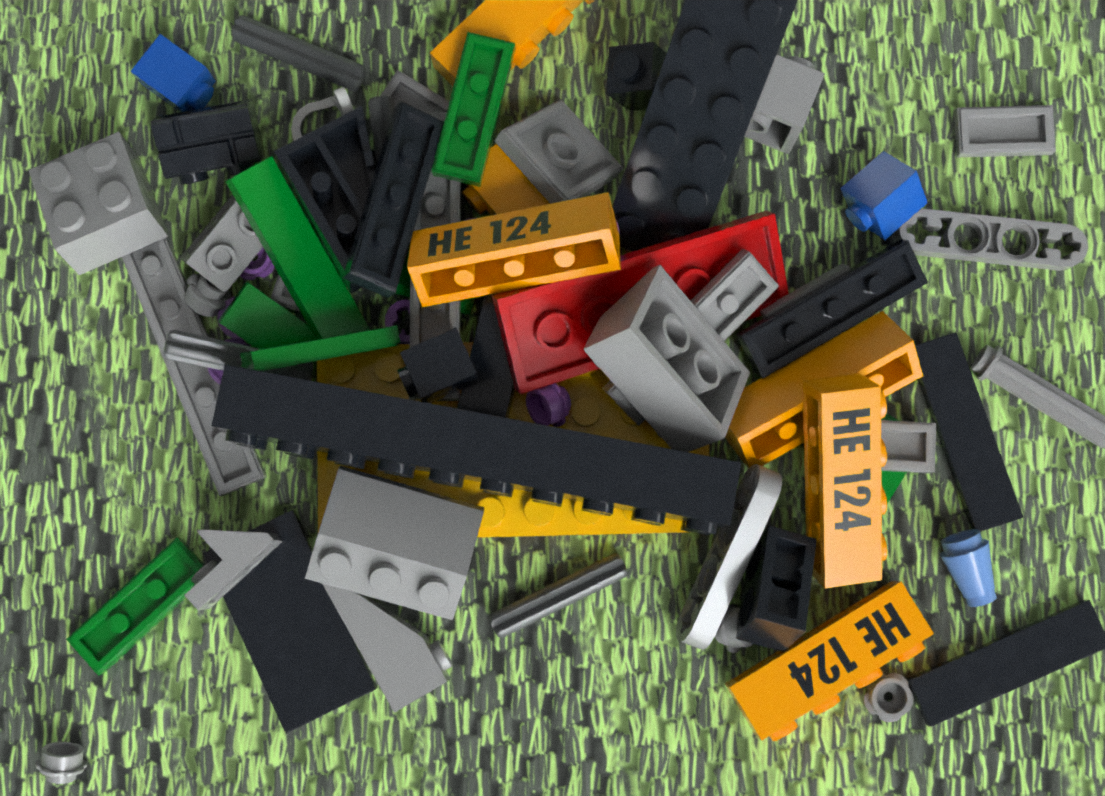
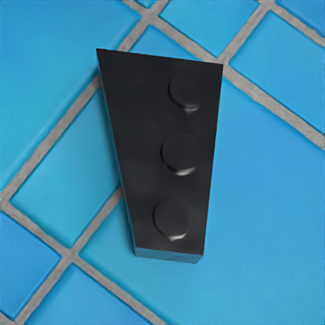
[274,106,375,293]

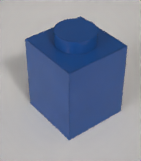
[130,34,216,112]
[840,151,928,240]

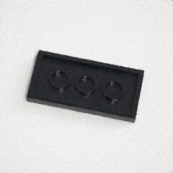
[203,510,378,734]

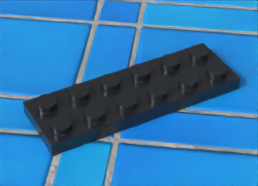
[612,0,798,252]

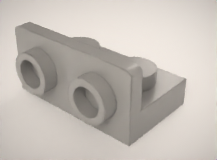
[180,194,263,292]

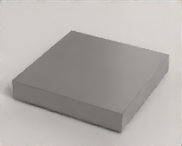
[494,99,623,204]

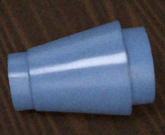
[940,529,997,607]

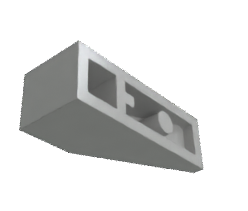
[323,584,453,713]

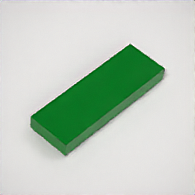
[432,32,516,187]
[240,326,400,371]
[66,537,205,676]

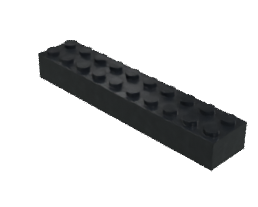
[211,365,742,535]

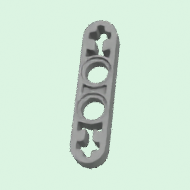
[895,208,1088,271]
[676,464,782,650]

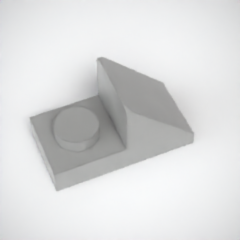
[184,529,283,610]

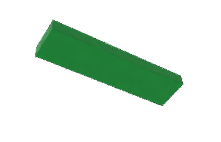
[225,156,370,339]

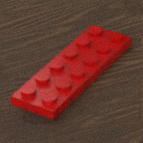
[491,210,789,394]

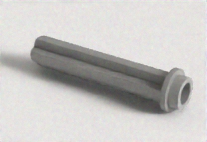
[971,345,1105,449]

